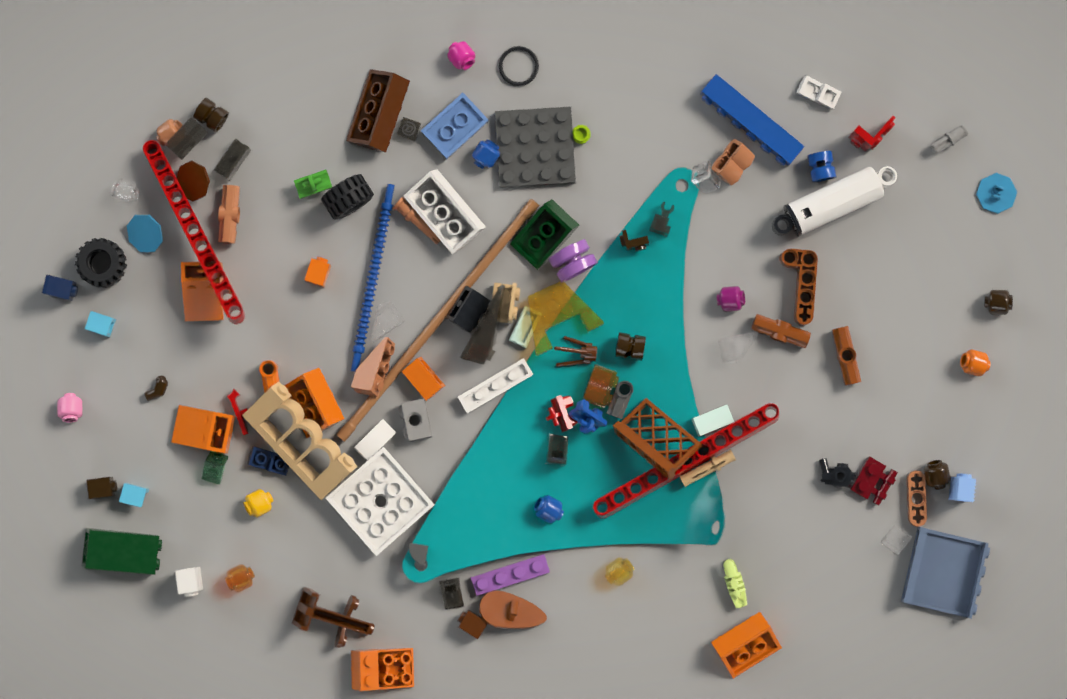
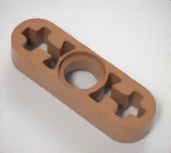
[907,471,927,527]

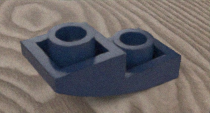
[247,446,289,476]

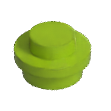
[573,125,591,144]

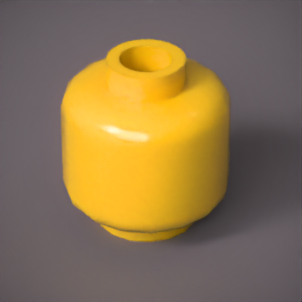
[243,489,273,517]

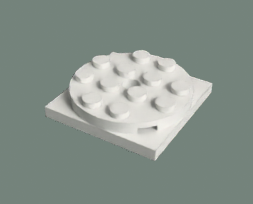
[326,447,435,556]

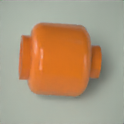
[960,349,991,376]

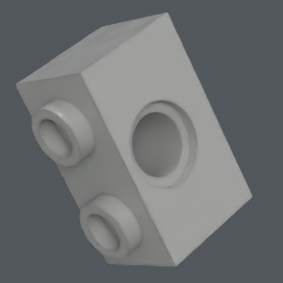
[399,399,432,441]

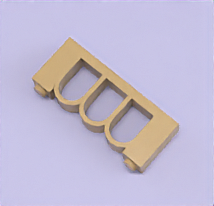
[242,381,357,500]

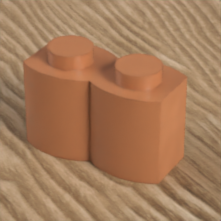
[711,139,755,186]

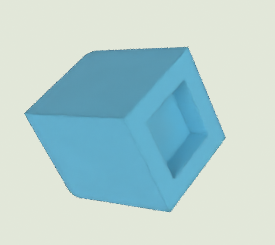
[85,311,116,337]
[119,483,149,507]

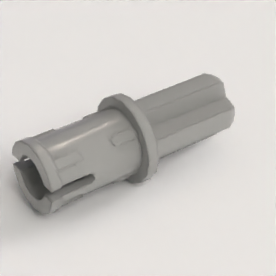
[931,125,968,153]

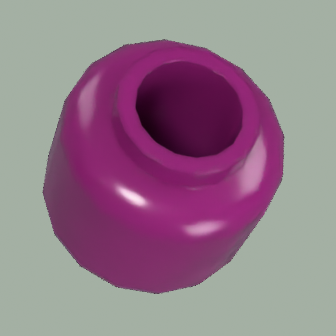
[716,286,745,312]

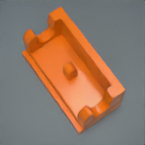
[402,357,445,401]

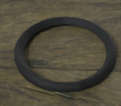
[499,46,539,86]

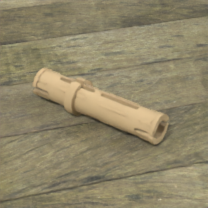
[679,449,736,487]

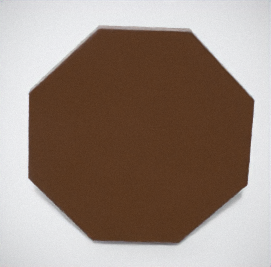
[176,160,210,202]

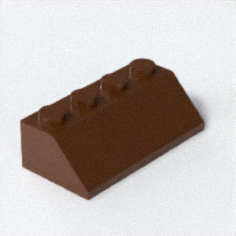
[346,69,410,153]

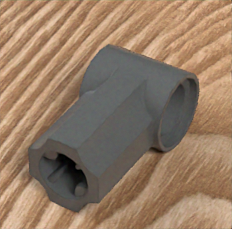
[607,381,633,419]

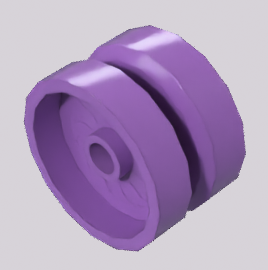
[549,239,598,283]

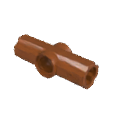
[751,314,811,348]
[832,326,861,386]

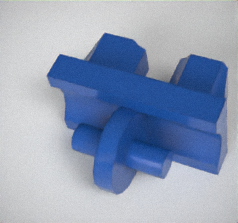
[569,399,607,434]

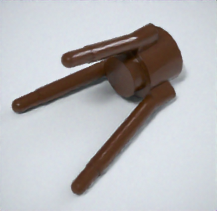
[554,336,597,367]

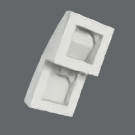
[796,75,841,109]
[354,419,396,461]

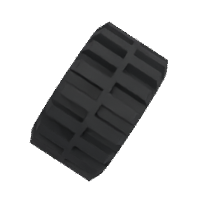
[321,174,374,220]
[75,238,127,288]

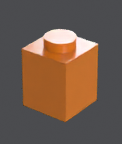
[304,257,331,287]

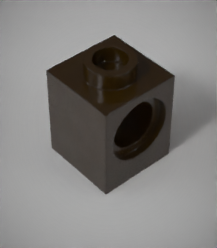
[86,477,117,499]

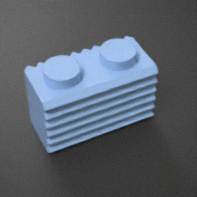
[948,473,976,502]

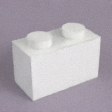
[175,567,203,597]

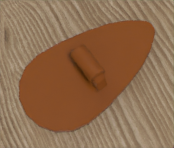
[479,590,547,629]

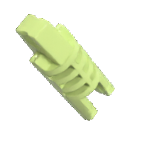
[723,558,748,608]

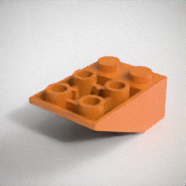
[181,261,224,321]
[171,405,236,454]
[351,648,414,691]

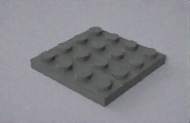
[495,107,576,188]

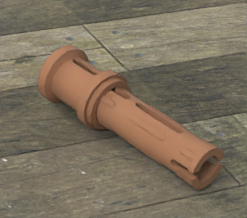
[392,196,441,245]

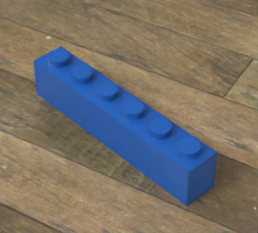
[700,74,805,166]

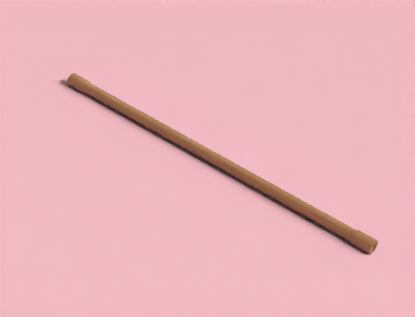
[336,199,539,442]

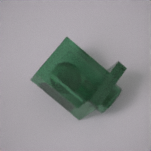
[201,451,228,485]

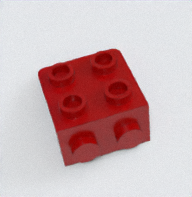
[849,116,896,152]

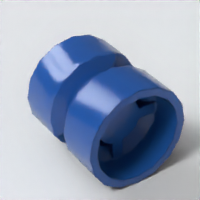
[807,151,837,182]

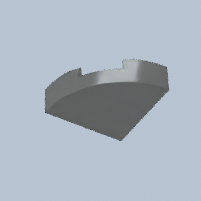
[409,543,429,566]

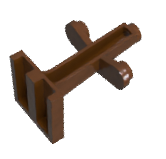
[292,587,374,648]

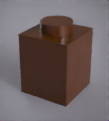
[458,610,488,639]

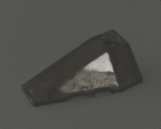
[460,284,505,365]

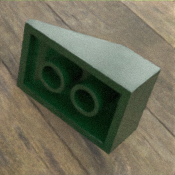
[510,199,579,270]

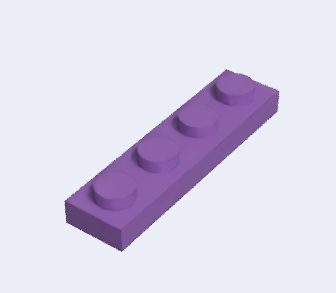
[471,554,550,596]

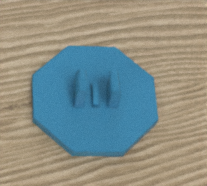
[976,173,1017,214]
[127,215,163,252]

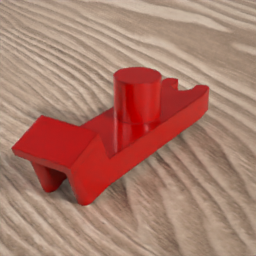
[227,389,249,435]

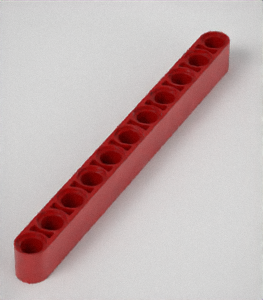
[143,140,245,324]
[593,403,780,518]

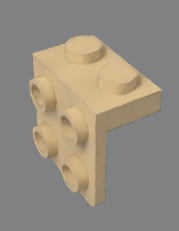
[489,283,520,324]

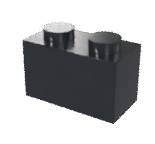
[446,286,491,333]

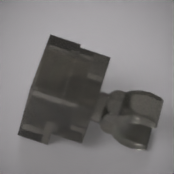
[649,202,674,237]

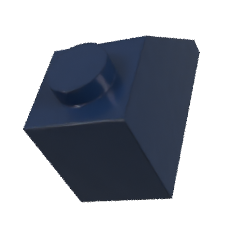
[42,274,78,301]

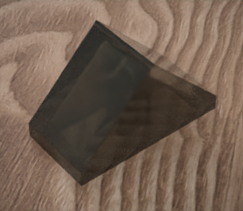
[546,434,568,466]
[439,577,464,610]

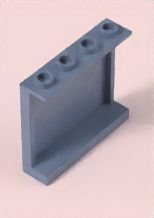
[900,527,990,619]

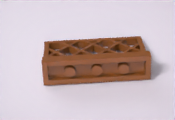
[613,398,702,480]

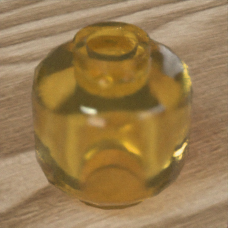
[605,557,634,586]

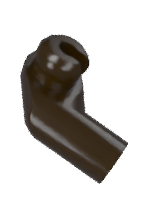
[145,375,168,401]

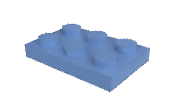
[421,93,489,159]

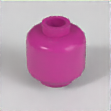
[447,42,475,70]

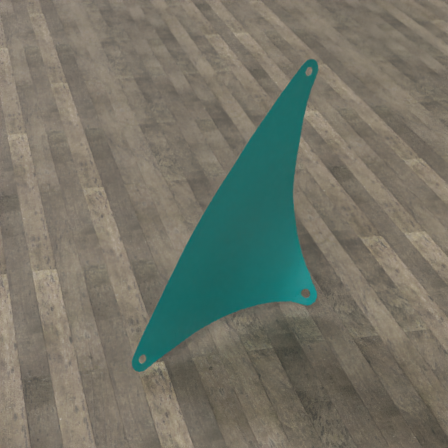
[402,168,725,583]

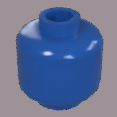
[472,139,500,169]
[534,495,564,524]

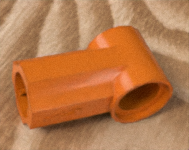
[259,360,280,393]

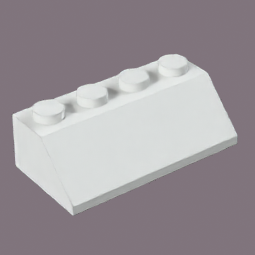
[404,169,486,254]

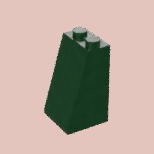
[81,528,162,575]

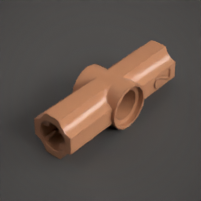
[218,185,240,244]

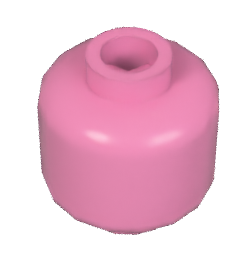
[57,393,83,423]

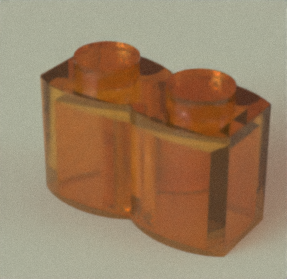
[582,364,619,408]

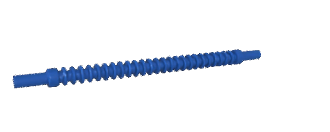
[351,184,395,372]

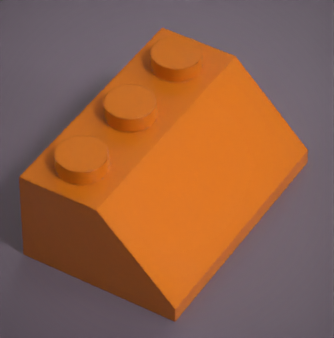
[284,368,345,438]
[711,612,782,678]

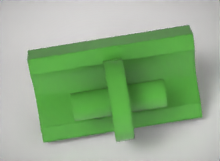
[294,169,332,199]

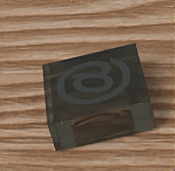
[397,117,421,142]

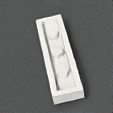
[458,358,533,414]

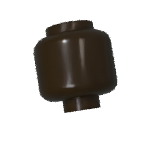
[985,290,1013,315]
[924,460,951,490]

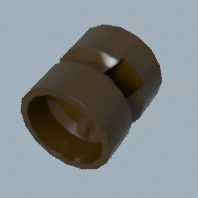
[193,97,229,133]
[615,332,646,361]

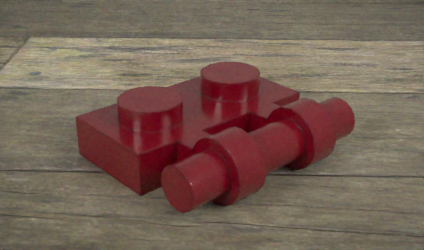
[850,456,898,506]

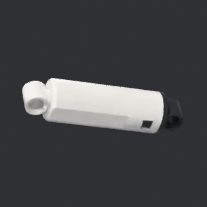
[772,166,897,237]

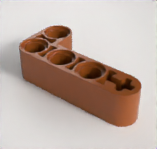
[779,249,818,326]

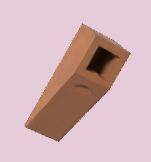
[351,337,395,397]

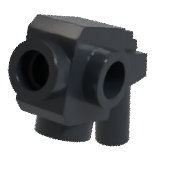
[819,458,856,488]

